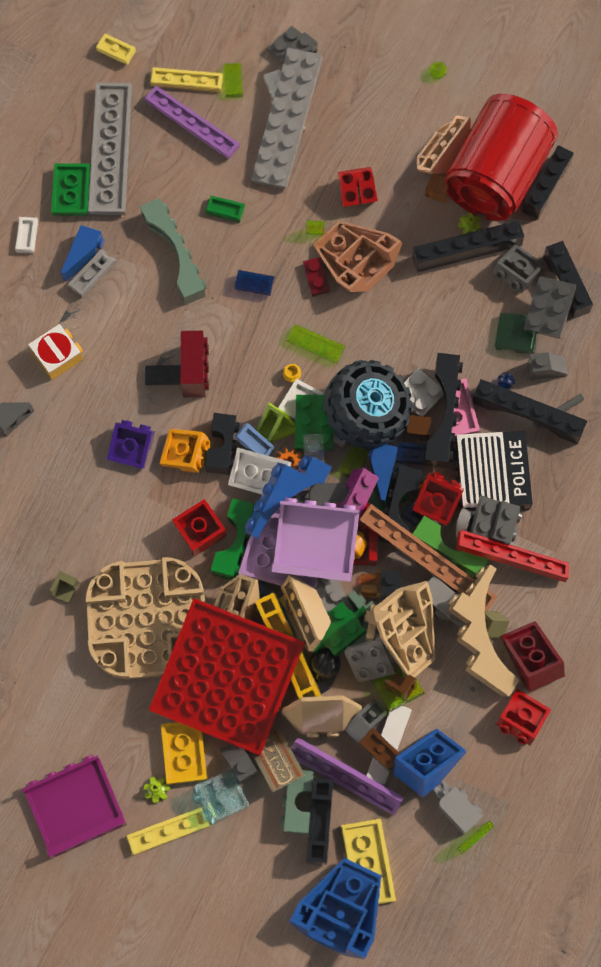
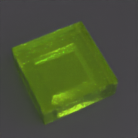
[306,220,325,235]

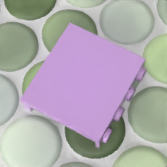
[271,498,360,582]

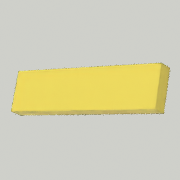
[150,68,223,92]
[126,807,210,856]

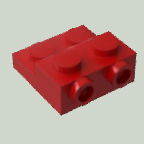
[412,472,464,526]
[496,689,552,746]

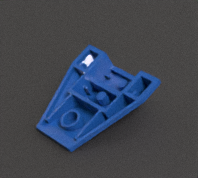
[289,858,382,959]

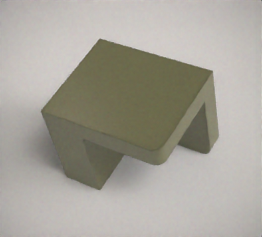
[49,571,80,603]
[485,611,510,638]

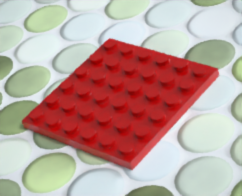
[149,598,305,756]

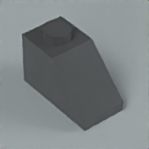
[527,352,568,380]
[0,402,34,436]
[345,699,389,743]
[220,743,258,785]

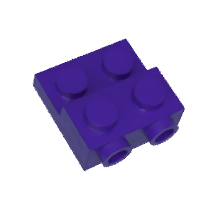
[107,420,155,469]

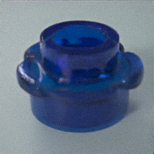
[497,373,516,389]

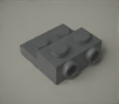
[268,26,318,64]
[493,244,545,293]
[470,495,522,544]

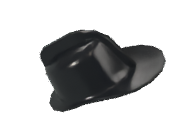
[307,648,341,693]

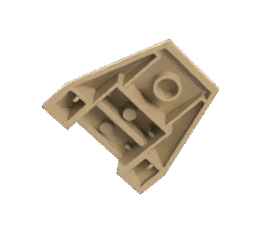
[373,581,435,677]
[282,696,362,739]

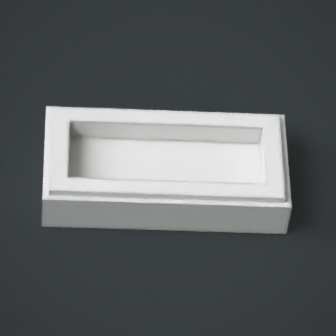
[15,217,38,254]

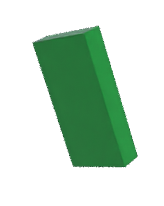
[205,195,245,222]

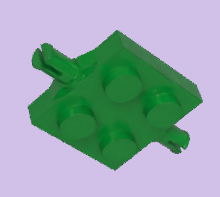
[314,601,367,657]

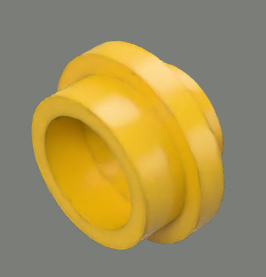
[283,364,301,382]

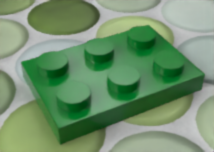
[51,163,91,216]
[295,395,333,451]

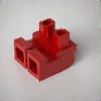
[338,167,378,207]

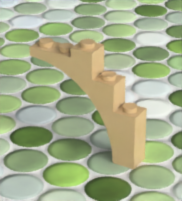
[447,565,519,698]

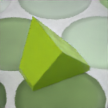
[256,403,295,443]

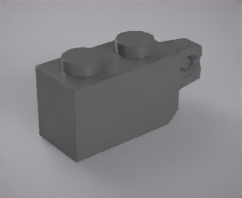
[295,483,349,506]

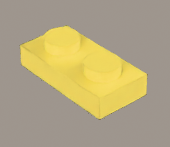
[96,34,136,65]

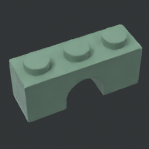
[280,771,313,835]

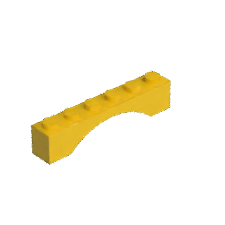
[255,593,322,699]

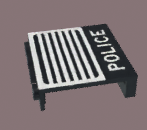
[452,431,533,510]

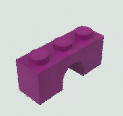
[336,468,379,519]

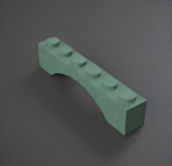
[140,198,207,305]

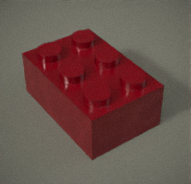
[181,330,209,397]

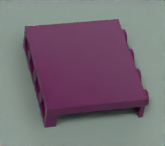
[22,755,127,859]

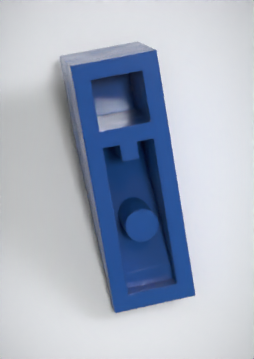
[61,225,105,281]
[368,444,398,506]

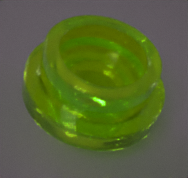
[429,62,447,79]

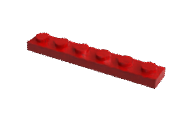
[456,530,569,582]

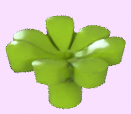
[457,213,481,234]
[144,777,170,804]

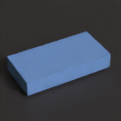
[234,423,275,456]

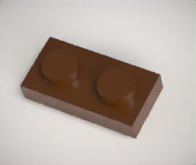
[359,728,400,771]

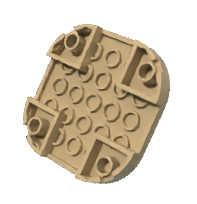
[86,557,205,679]

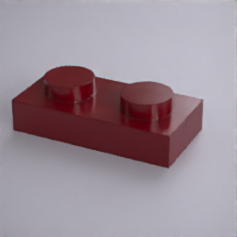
[303,257,330,297]

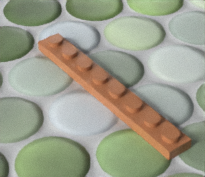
[359,504,497,611]

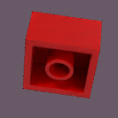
[172,499,227,557]

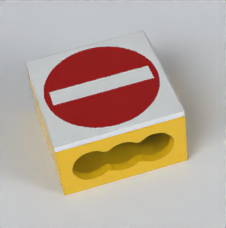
[28,324,83,380]

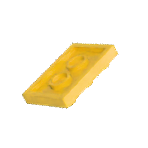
[161,722,207,785]

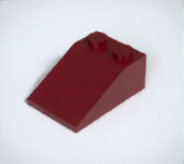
[501,621,565,692]

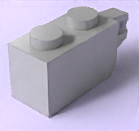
[428,576,465,627]
[433,780,483,835]

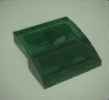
[495,313,537,354]

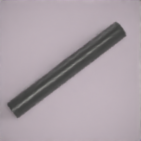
[533,394,584,428]

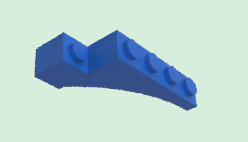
[244,455,331,538]

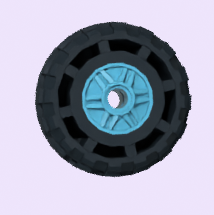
[323,360,413,450]

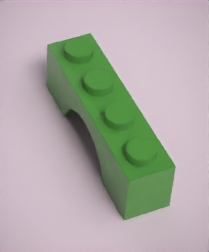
[413,516,490,579]

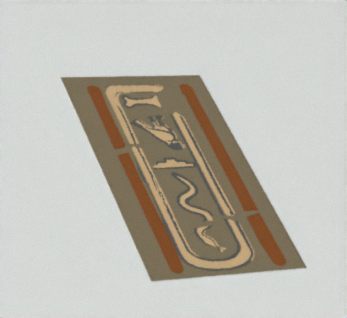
[251,726,305,792]

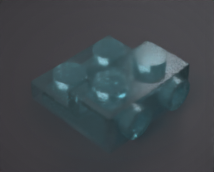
[192,769,250,826]

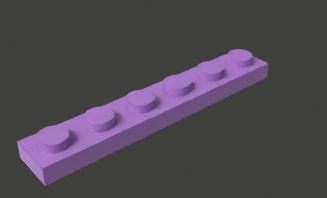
[145,86,240,159]
[291,738,404,816]

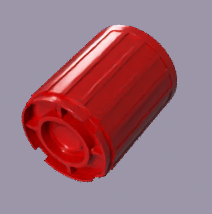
[444,93,558,222]

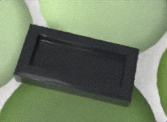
[145,365,181,385]

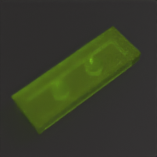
[287,324,345,364]

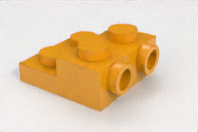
[159,429,210,473]

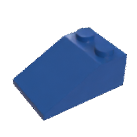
[393,728,466,797]

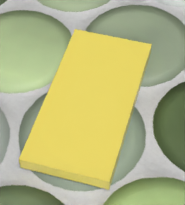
[341,819,396,904]

